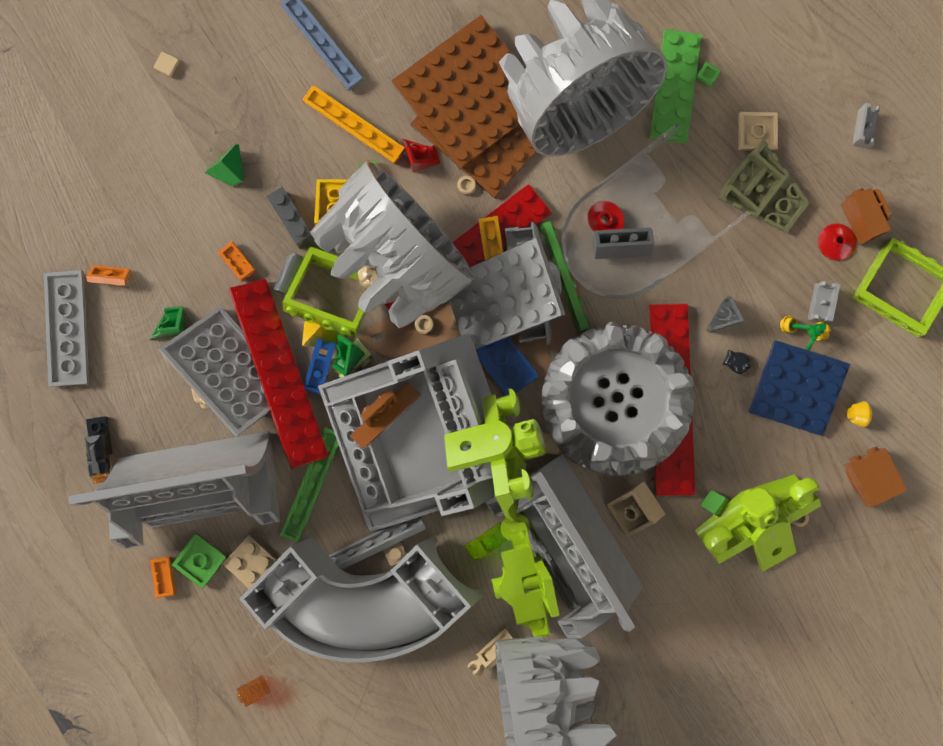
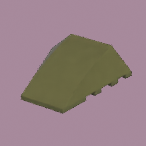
[719,140,809,233]

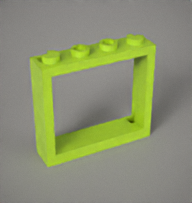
[852,237,943,337]
[283,246,367,338]

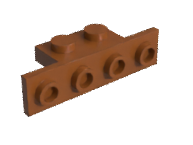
[350,381,421,450]

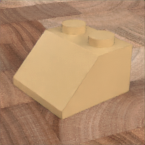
[606,482,665,537]

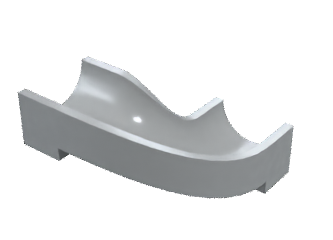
[239,536,486,663]

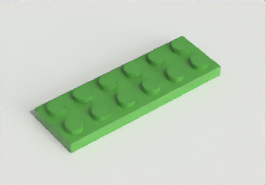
[649,29,702,144]

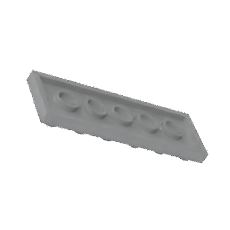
[43,270,90,387]

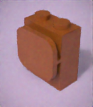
[841,188,892,245]
[844,446,907,507]

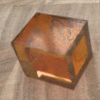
[237,675,270,707]

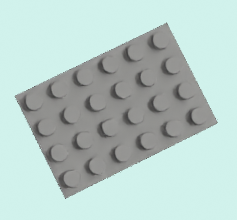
[449,238,565,350]
[159,306,270,438]

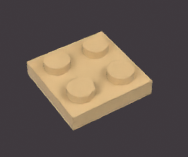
[738,112,778,151]
[223,535,277,589]

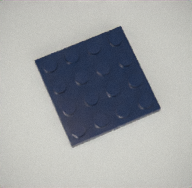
[748,340,850,436]

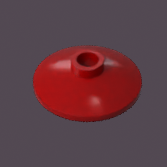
[587,201,624,232]
[818,223,856,261]

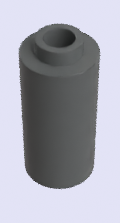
[273,253,303,295]

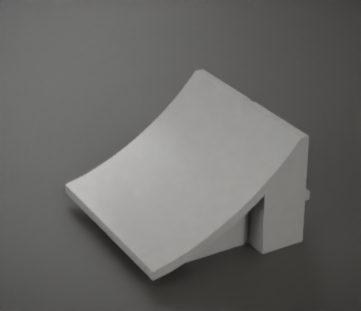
[318,333,495,532]
[69,431,280,549]
[485,454,644,639]

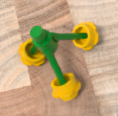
[780,316,831,351]

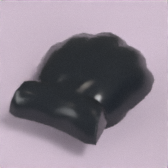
[723,350,751,374]

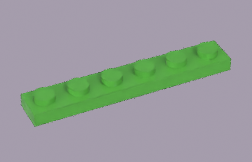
[540,221,589,334]
[280,427,339,543]

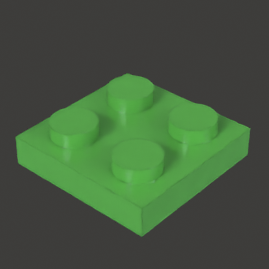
[172,533,228,589]

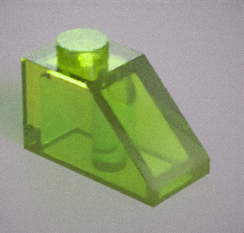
[464,522,507,562]

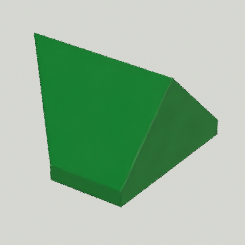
[204,144,244,187]
[149,306,186,340]
[333,334,365,376]

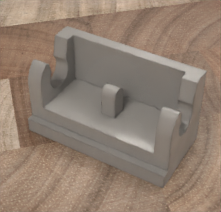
[852,103,880,149]
[808,281,841,324]

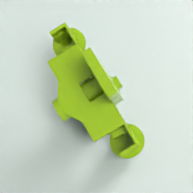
[491,513,560,637]

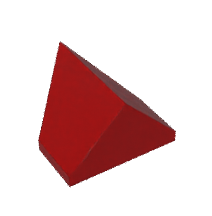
[402,138,440,172]

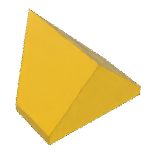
[302,308,344,346]

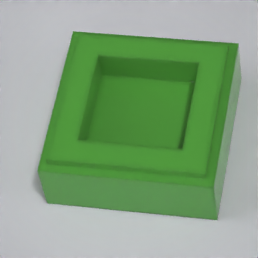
[696,61,721,88]
[701,490,729,516]

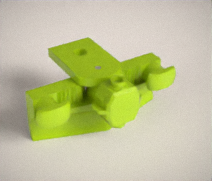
[444,388,546,521]
[695,474,821,572]

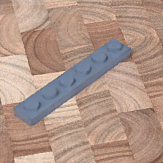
[280,0,363,92]

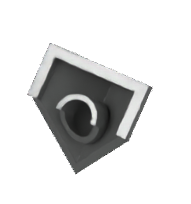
[706,295,744,332]

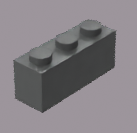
[266,186,315,249]
[592,228,655,259]

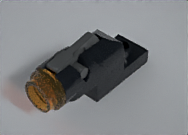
[85,416,113,484]

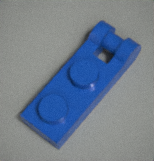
[304,338,336,394]

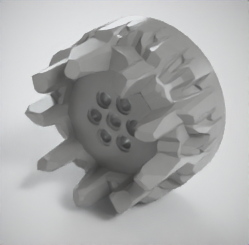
[499,0,667,157]
[310,160,475,328]
[542,322,695,476]
[495,637,617,746]

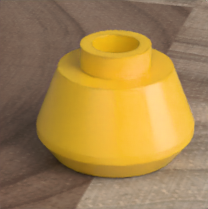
[847,401,872,427]

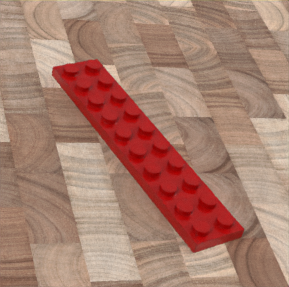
[384,184,552,329]
[229,279,329,469]
[649,304,695,496]

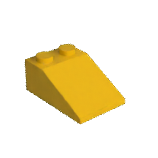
[314,179,348,226]

